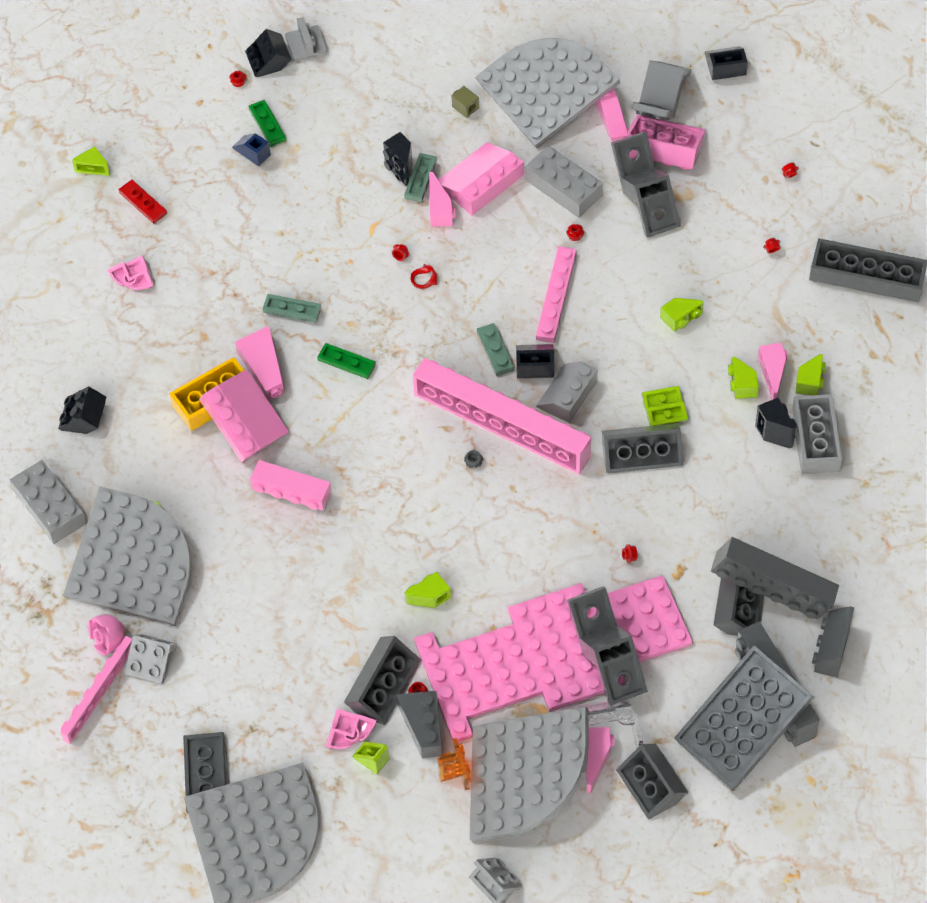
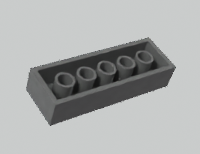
[809,238,927,302]
[710,537,839,619]
[735,621,820,747]

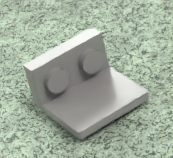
[124,634,177,683]

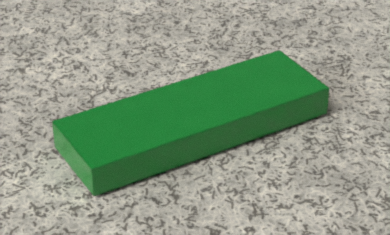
[248,100,286,147]
[317,343,376,379]

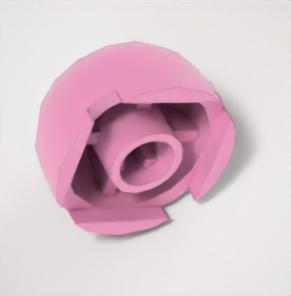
[88,614,125,655]

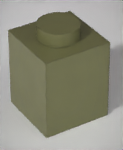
[451,86,479,118]

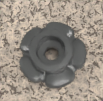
[464,450,483,468]

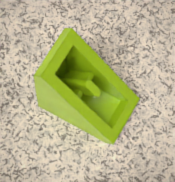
[72,146,110,176]
[352,741,389,774]

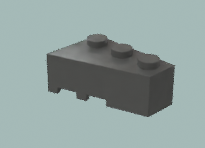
[396,691,442,758]

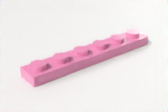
[536,246,576,343]
[61,636,132,744]

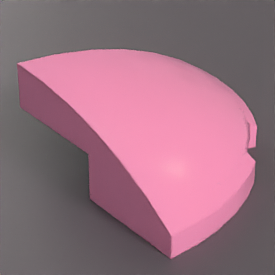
[107,255,154,290]
[326,709,377,749]

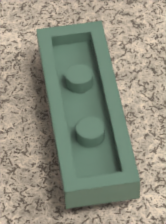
[404,153,437,202]
[262,294,321,323]
[477,323,514,376]

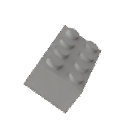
[525,145,603,218]
[792,394,842,474]
[9,460,86,544]

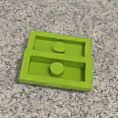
[641,386,688,426]

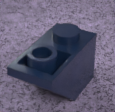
[232,133,271,166]

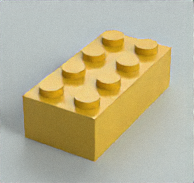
[169,357,244,431]

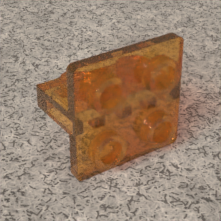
[437,737,471,790]

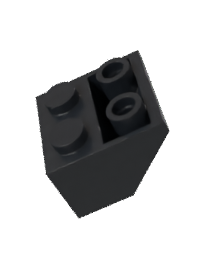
[245,29,292,77]
[705,46,748,80]
[383,132,413,186]
[516,344,555,379]
[58,386,107,434]
[755,398,797,449]

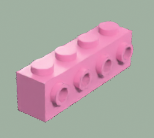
[250,460,332,511]

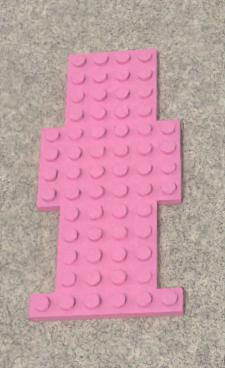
[414,575,692,743]

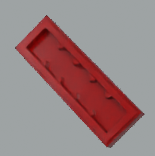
[118,179,167,224]

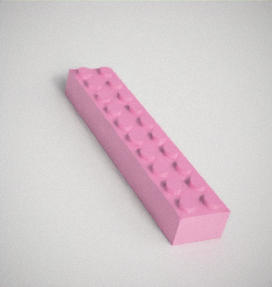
[413,358,591,474]

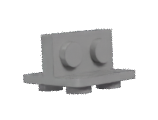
[285,17,327,61]
[469,858,522,903]

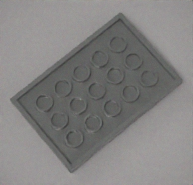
[674,646,815,791]

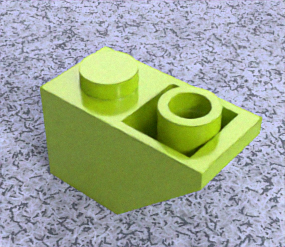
[660,298,704,332]
[795,354,826,395]
[728,357,759,399]
[404,572,451,608]

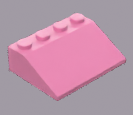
[625,114,706,170]
[438,143,524,215]
[199,369,289,463]

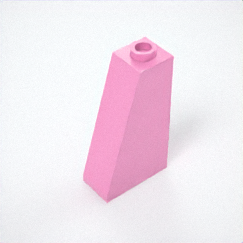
[235,326,284,400]

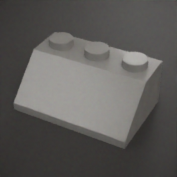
[536,362,598,423]

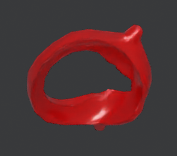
[410,264,437,289]

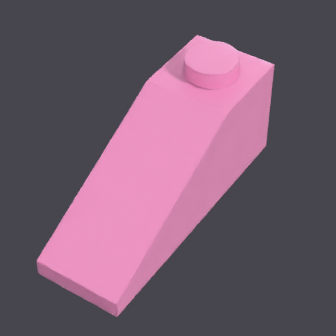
[596,89,627,141]
[429,172,456,227]
[758,342,788,400]
[586,727,614,793]

